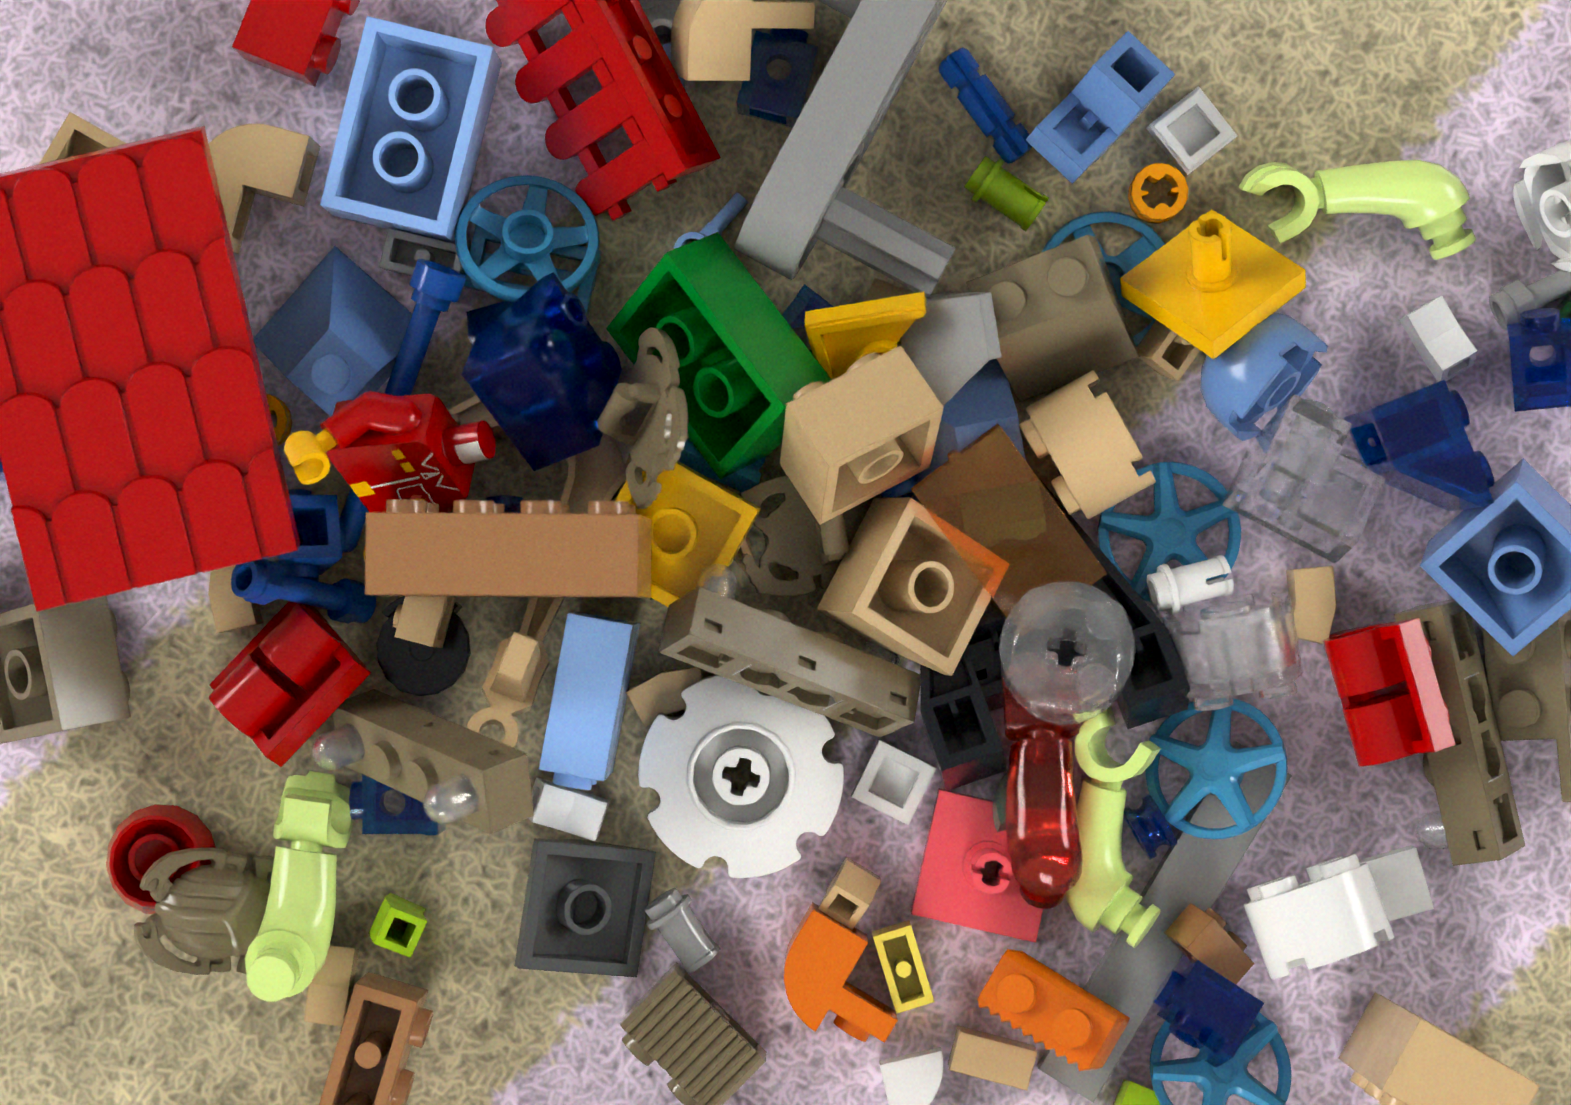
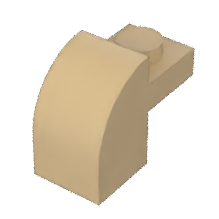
[670,0,815,81]
[209,124,321,254]

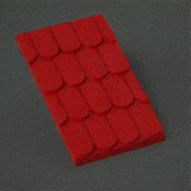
[0,126,300,612]

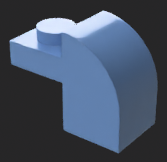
[1026,31,1175,184]

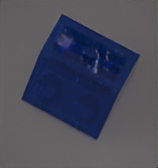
[461,272,622,471]
[1344,380,1494,511]

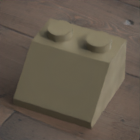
[966,235,1140,402]
[0,596,131,744]

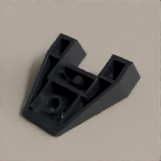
[920,479,1190,791]

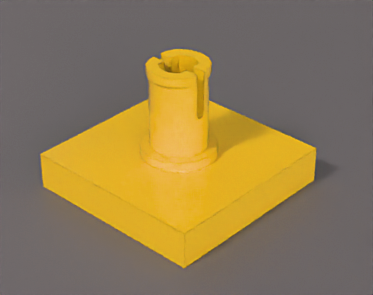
[1120,209,1306,359]
[615,461,762,607]

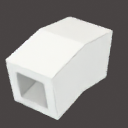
[1399,296,1477,385]
[528,777,610,841]

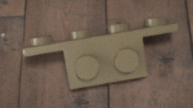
[1483,609,1571,802]

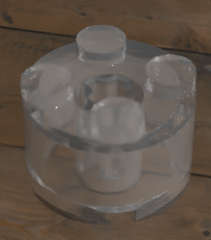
[1000,581,1135,724]
[1161,593,1304,711]

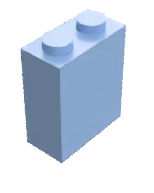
[539,612,641,790]

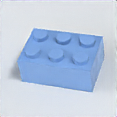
[320,16,502,244]

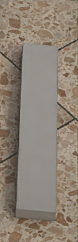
[1037,741,1292,1103]

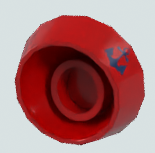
[106,804,216,914]

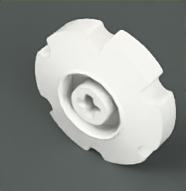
[638,674,844,878]

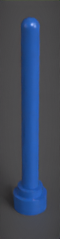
[340,259,467,553]

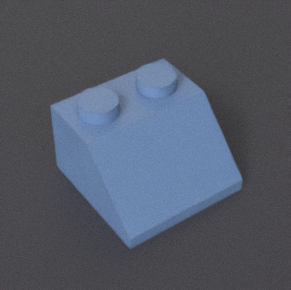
[1420,458,1571,656]

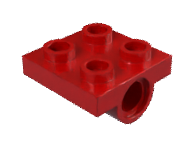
[209,601,371,767]
[1323,618,1456,766]

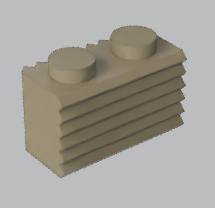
[620,963,767,1105]

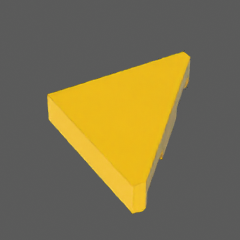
[805,292,926,380]

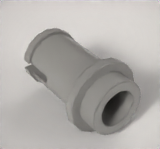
[644,888,721,973]

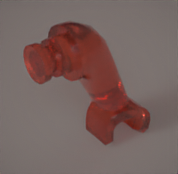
[1002,664,1083,909]

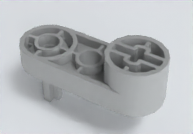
[734,0,956,299]

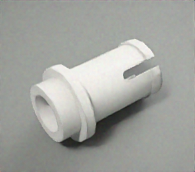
[1147,555,1234,615]

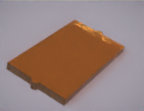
[911,423,1107,638]

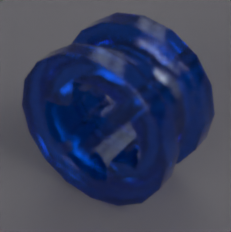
[1124,794,1178,860]

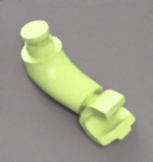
[1239,160,1476,260]
[1064,704,1161,948]
[245,771,357,1002]

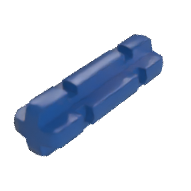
[938,48,1032,164]

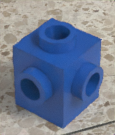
[263,489,345,581]

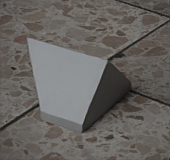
[901,292,1001,406]

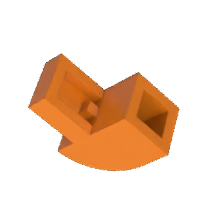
[784,902,898,1043]

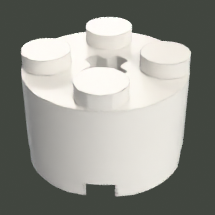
[1244,854,1395,979]

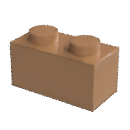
[1164,903,1254,993]

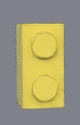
[872,920,935,1014]

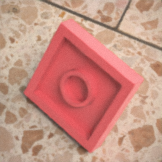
[910,788,1064,943]

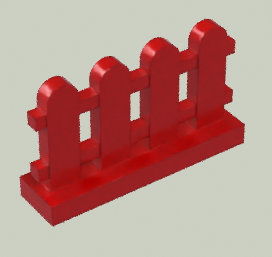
[485,0,721,221]

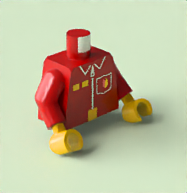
[284,391,496,561]

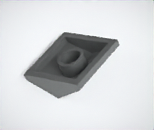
[514,838,656,977]

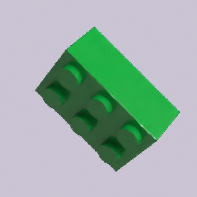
[606,232,832,479]

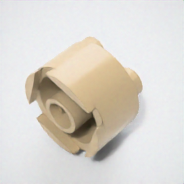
[1019,370,1156,520]

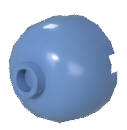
[1200,312,1328,441]

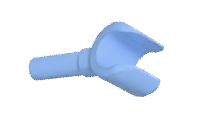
[674,192,748,249]

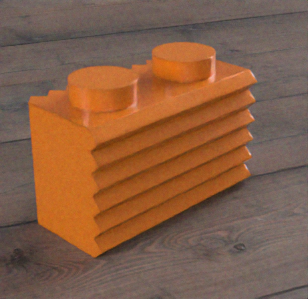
[977,949,1130,1071]

